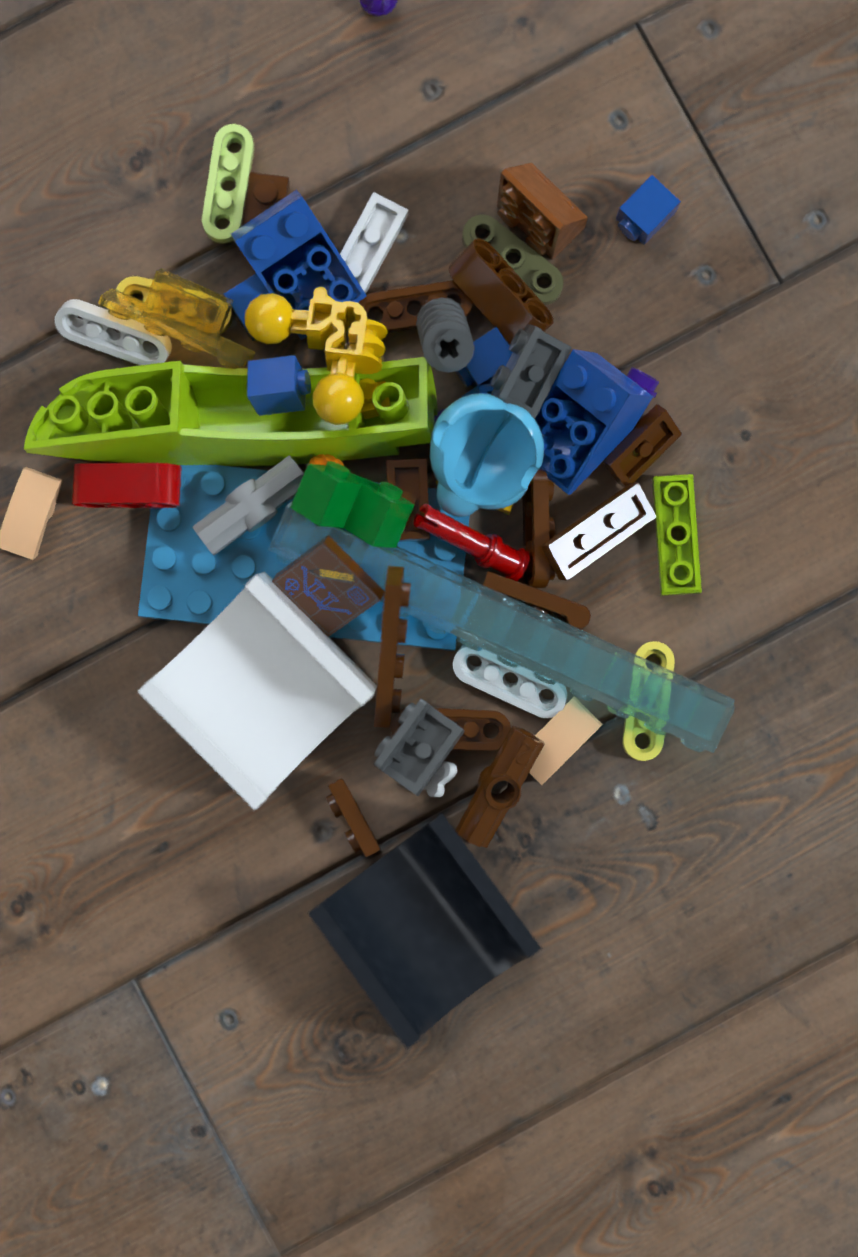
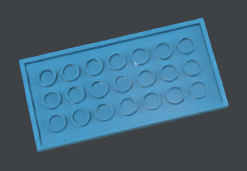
[138,465,470,651]

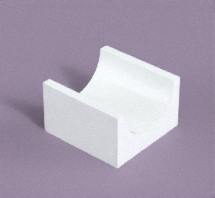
[138,572,377,810]

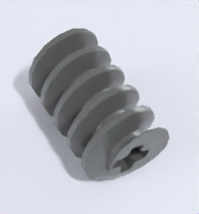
[416,297,474,373]

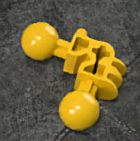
[245,287,388,425]

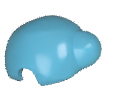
[430,393,544,517]

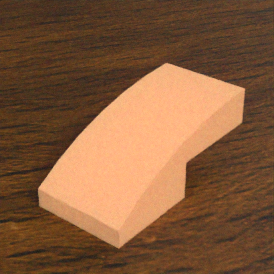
[0,467,63,560]
[529,696,602,785]

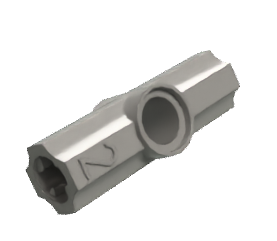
[192,455,304,556]

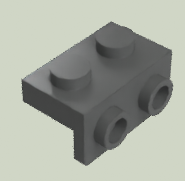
[490,324,572,419]
[374,698,465,797]

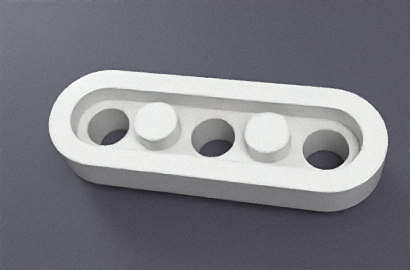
[55,299,172,365]
[453,642,567,718]

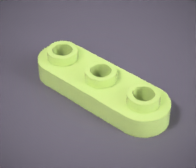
[202,124,254,243]

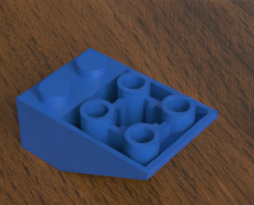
[231,190,367,340]
[535,349,653,495]

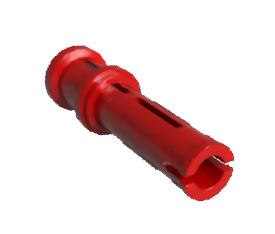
[414,504,530,581]

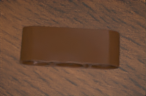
[449,238,553,344]

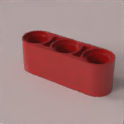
[72,463,182,508]

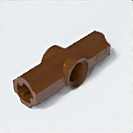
[455,726,545,848]

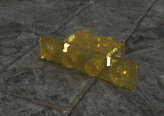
[98,268,256,369]

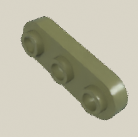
[462,215,563,305]

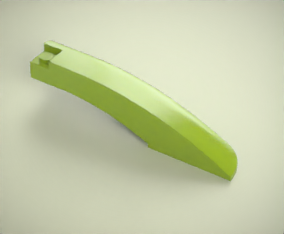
[24,357,438,466]

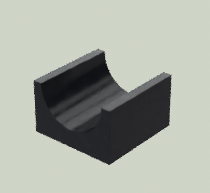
[308,813,542,1049]

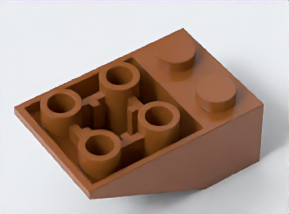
[497,162,588,260]

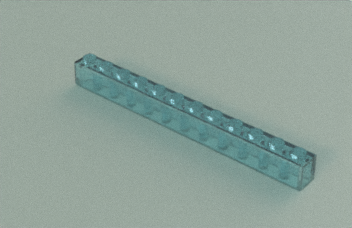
[268,501,735,753]

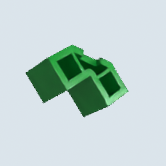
[290,461,415,548]

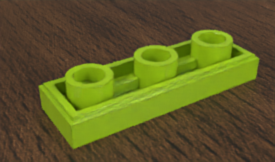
[652,474,702,596]

